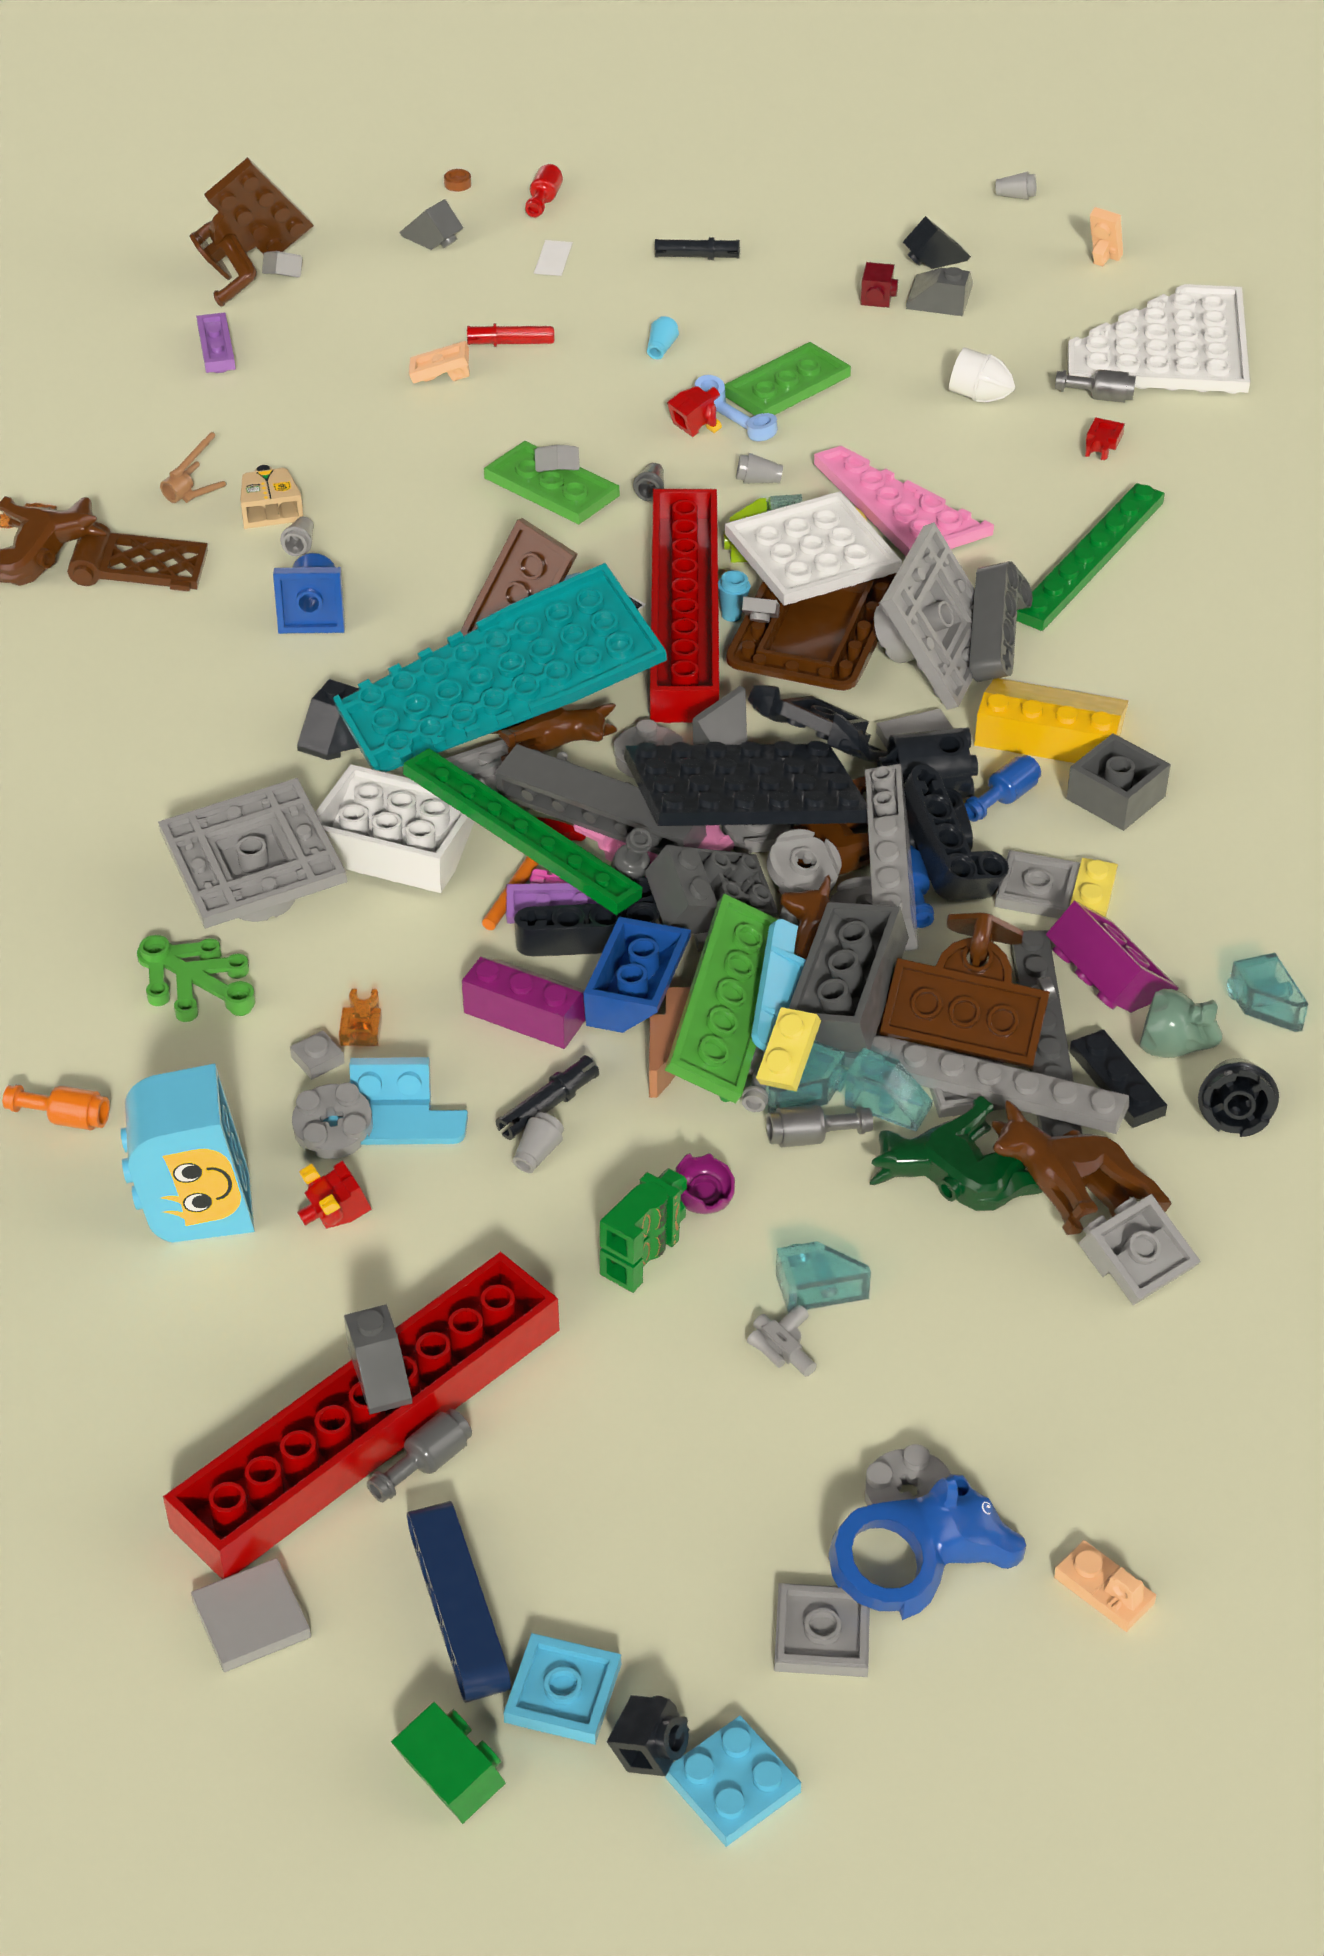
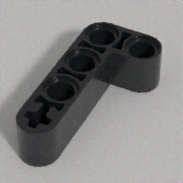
[904,764,1009,901]
[514,877,660,957]

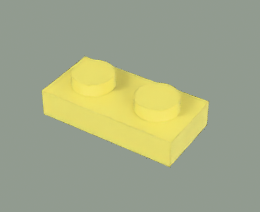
[1070,858,1118,917]
[756,1007,821,1092]

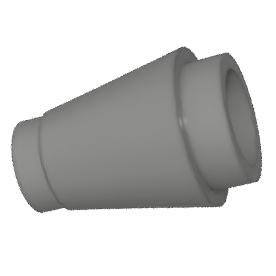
[996,171,1037,200]
[736,453,783,484]
[280,516,314,556]
[512,1112,564,1173]

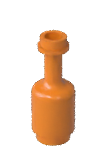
[2,1085,110,1130]

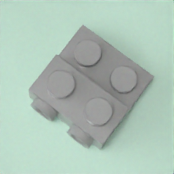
[1078,1194,1201,1305]

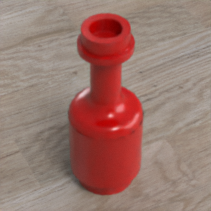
[526,164,563,217]

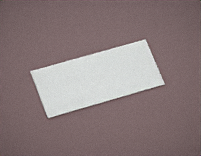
[534,240,573,276]

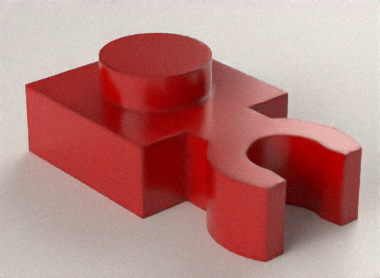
[1085,417,1125,460]

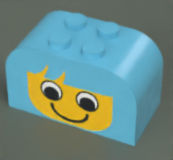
[121,1063,255,1243]

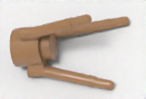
[160,432,226,503]

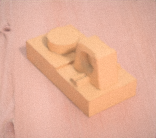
[1090,207,1123,267]
[409,341,470,384]
[1054,1540,1156,1632]

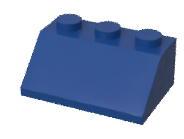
[583,917,691,1033]

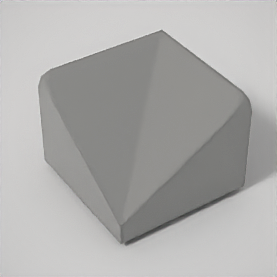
[262,251,302,277]
[534,445,580,472]

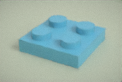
[503,1633,622,1745]
[665,1716,801,1847]

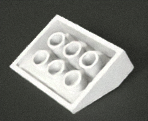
[315,764,475,893]

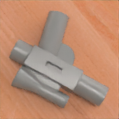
[747,1305,817,1377]

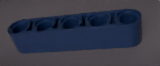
[407,1501,511,1703]

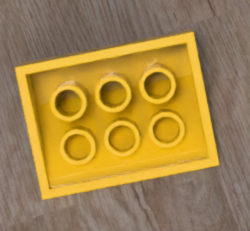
[974,678,1129,763]

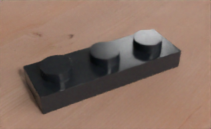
[1069,1029,1167,1128]

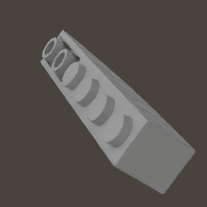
[865,764,918,951]

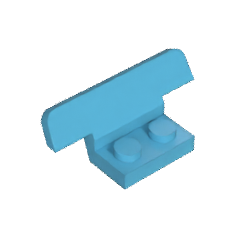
[751,919,806,1052]
[323,1057,468,1145]

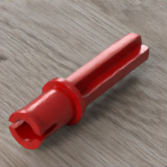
[467,323,554,347]

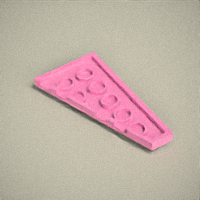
[814,446,994,556]

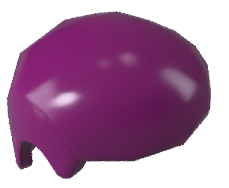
[675,1153,735,1214]

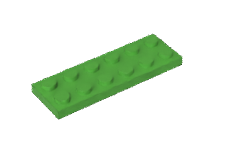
[665,894,778,1104]

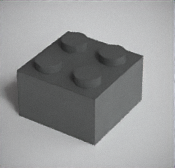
[1066,733,1171,831]

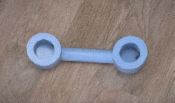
[695,375,778,442]

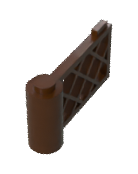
[67,522,208,592]

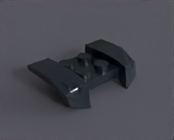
[748,685,887,762]

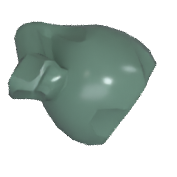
[1139,989,1223,1058]

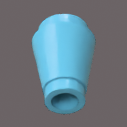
[647,316,679,360]
[718,570,751,622]

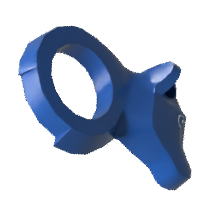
[828,1474,1026,1620]

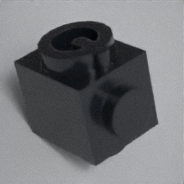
[606,1695,690,1776]

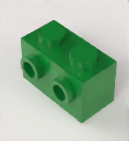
[391,1702,506,1824]

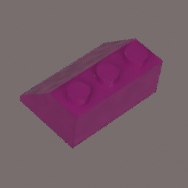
[1046,900,1179,1013]
[462,957,586,1049]

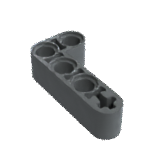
[970,561,1033,682]

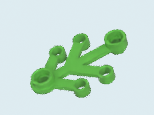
[137,935,255,1022]

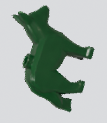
[870,1096,1043,1211]

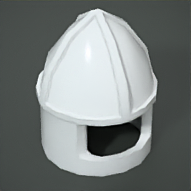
[949,347,1016,402]

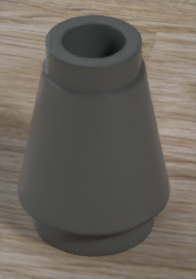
[633,463,664,501]

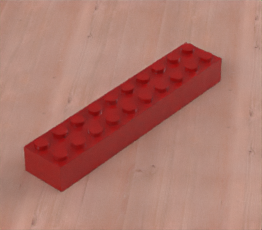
[650,489,719,723]
[163,1251,560,1579]

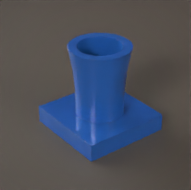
[273,553,345,634]

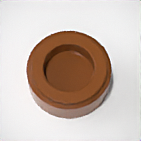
[444,169,471,192]

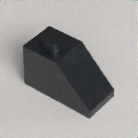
[903,216,971,269]

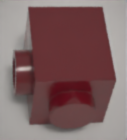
[861,262,898,308]

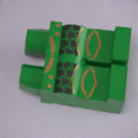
[600,1168,687,1293]

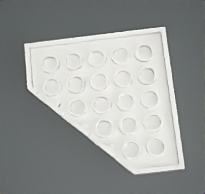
[1068,284,1250,394]

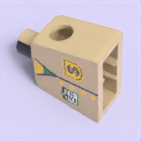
[240,465,303,529]

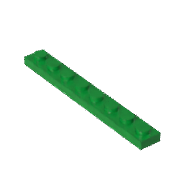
[1017,483,1165,631]
[403,748,643,915]

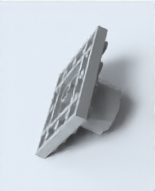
[874,522,975,710]
[158,778,347,929]

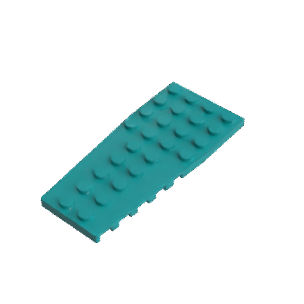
[333,563,667,773]

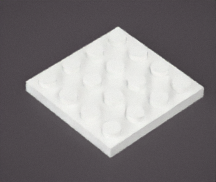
[725,491,902,605]

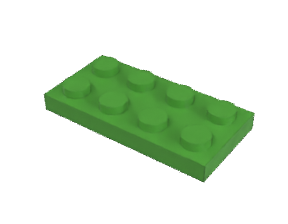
[724,342,851,415]
[484,441,620,525]

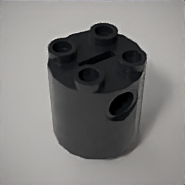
[877,727,978,798]

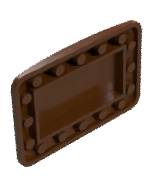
[726,573,897,691]

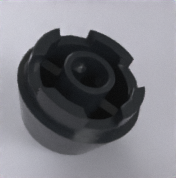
[1198,1058,1279,1137]

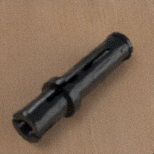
[655,237,740,260]
[495,1055,599,1140]

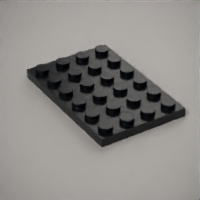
[624,741,868,826]

